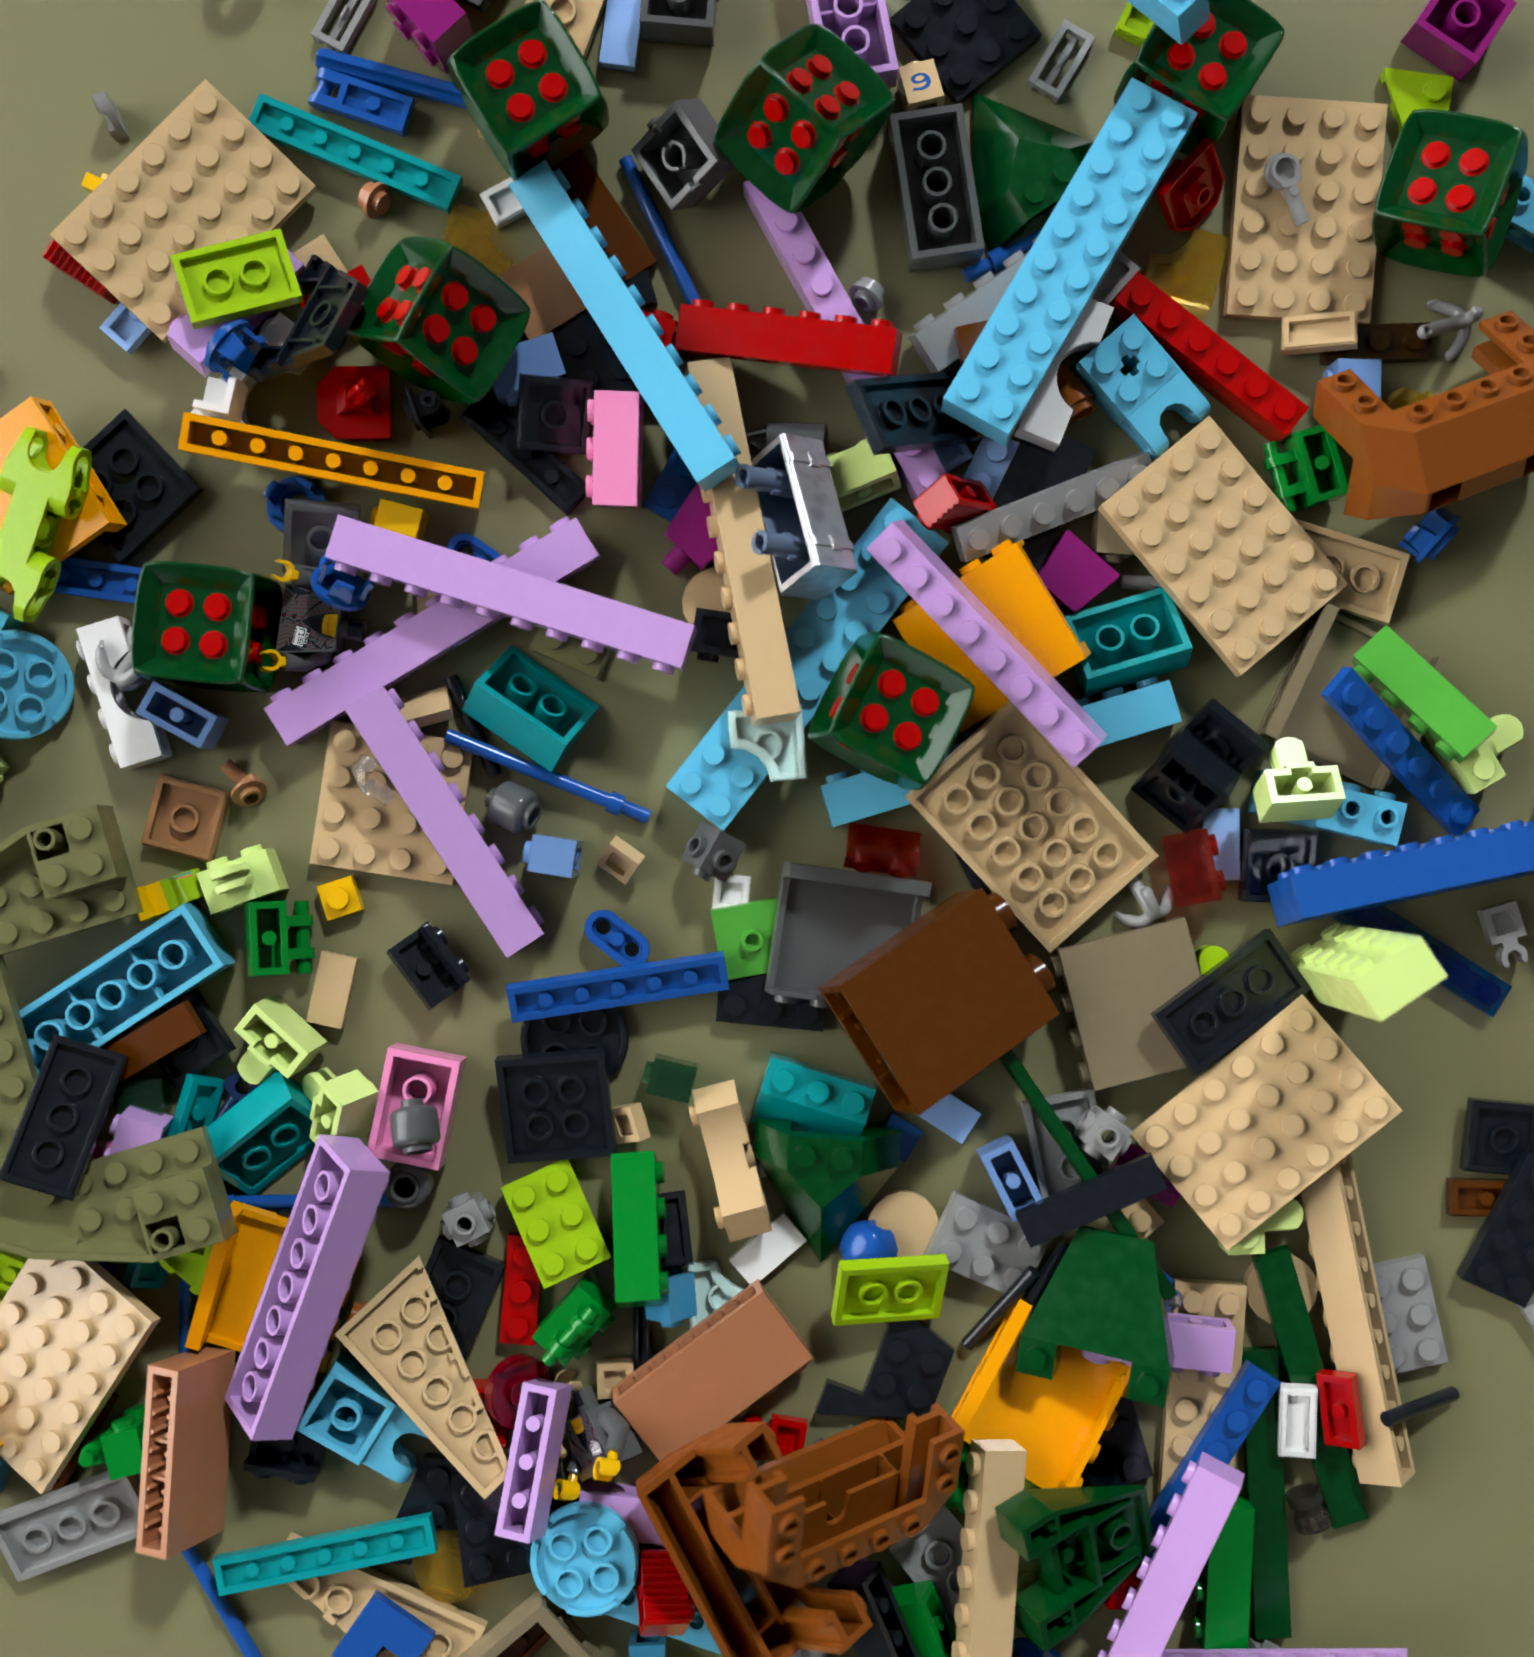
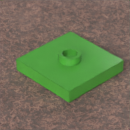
[710,897,778,980]

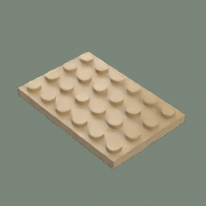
[49,79,317,344]
[1223,95,1388,325]
[1097,415,1348,677]
[905,700,1159,953]
[1131,994,1403,1251]
[0,1258,161,1495]

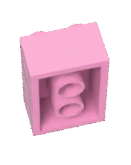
[586,390,644,508]
[368,1042,467,1170]

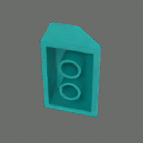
[1064,587,1193,698]
[462,645,600,773]
[749,1052,876,1136]
[207,1071,316,1195]

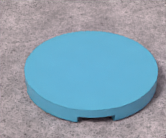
[0,630,75,740]
[530,1501,640,1617]

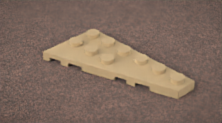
[334,1255,508,1500]
[286,1532,488,1657]

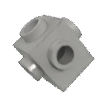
[1074,1104,1133,1161]
[440,1190,496,1248]

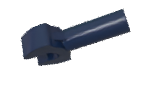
[212,1072,261,1123]

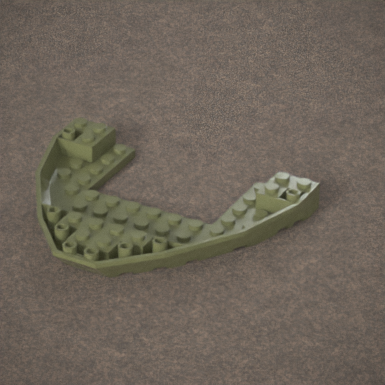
[0,805,238,1263]

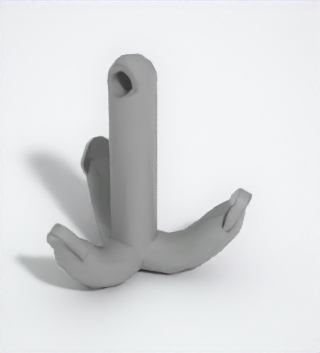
[1417,299,1484,361]
[95,640,148,691]
[1115,875,1173,928]

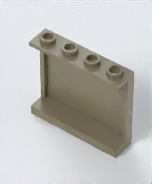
[1256,602,1445,791]
[1050,916,1222,1091]

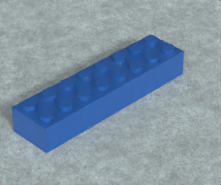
[1267,820,1534,928]

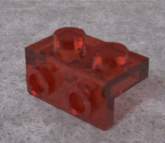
[843,823,921,878]
[1160,828,1226,908]

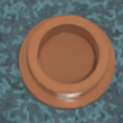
[358,181,391,219]

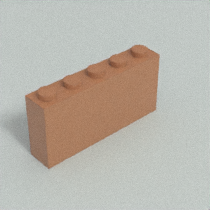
[611,1279,813,1461]
[136,1344,236,1560]

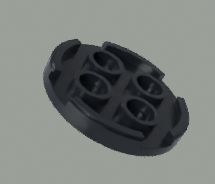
[520,1007,629,1080]

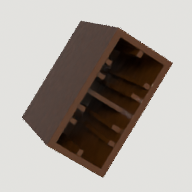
[818,888,1060,1115]

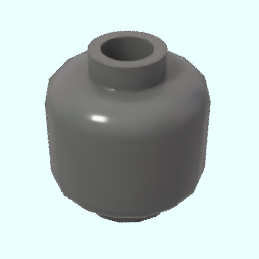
[485,781,542,834]
[389,1098,441,1155]
[384,1162,435,1209]

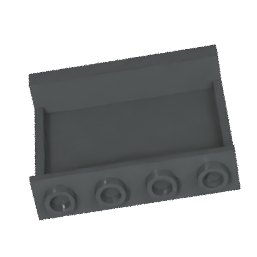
[764,861,932,1008]

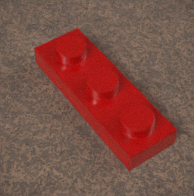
[499,1232,542,1346]

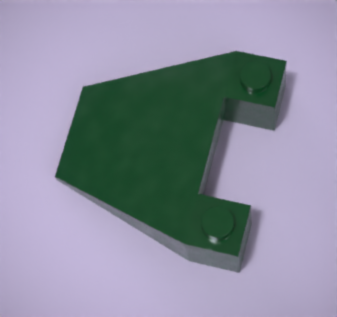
[1015,1225,1175,1408]
[995,1485,1155,1652]

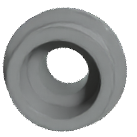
[849,277,884,311]

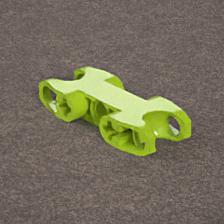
[0,426,92,622]

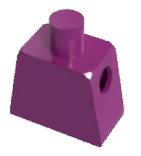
[661,485,718,577]
[1038,530,1120,615]

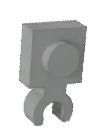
[1476,900,1528,968]

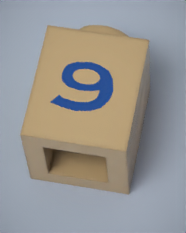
[897,58,945,112]

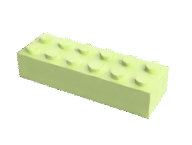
[1291,923,1448,1022]

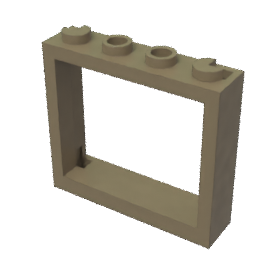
[458,1590,606,1657]

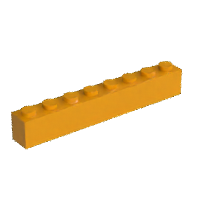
[178,412,486,511]

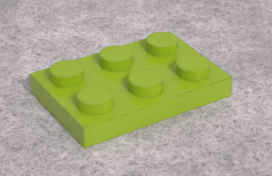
[170,228,304,330]
[501,1159,612,1289]
[831,1254,950,1326]

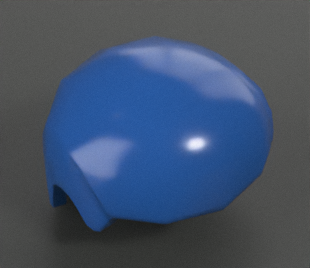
[840,1220,898,1260]

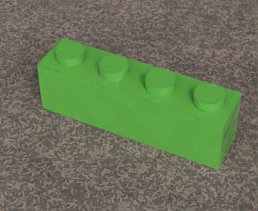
[1352,625,1498,764]

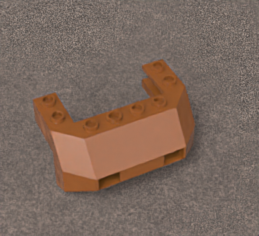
[1312,311,1534,520]
[701,1403,965,1588]
[636,1422,873,1657]

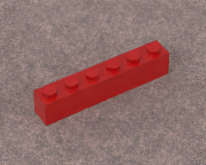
[1111,271,1310,442]
[675,299,903,377]

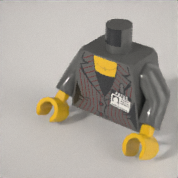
[258,559,367,673]
[552,1386,643,1502]

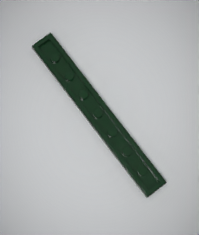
[999,1049,1178,1301]
[1251,1245,1368,1529]
[1242,1346,1292,1639]

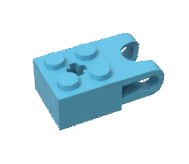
[1072,314,1211,460]
[296,1351,428,1484]

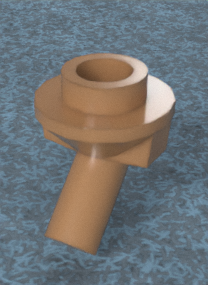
[220,759,267,807]

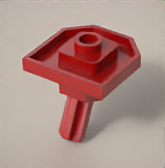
[1155,137,1225,232]
[317,366,392,441]

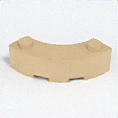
[688,1079,772,1242]

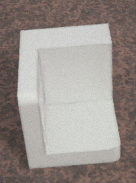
[192,376,248,423]

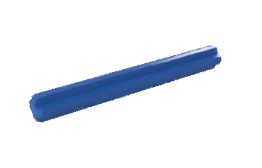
[315,48,468,110]

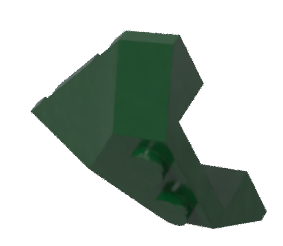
[973,92,1093,250]
[754,1118,901,1263]

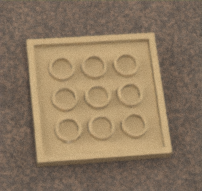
[309,720,475,885]

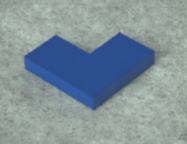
[332,1590,436,1657]

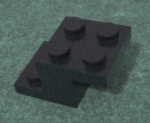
[1130,698,1270,834]

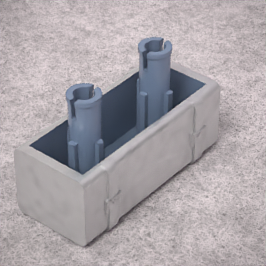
[735,433,858,600]

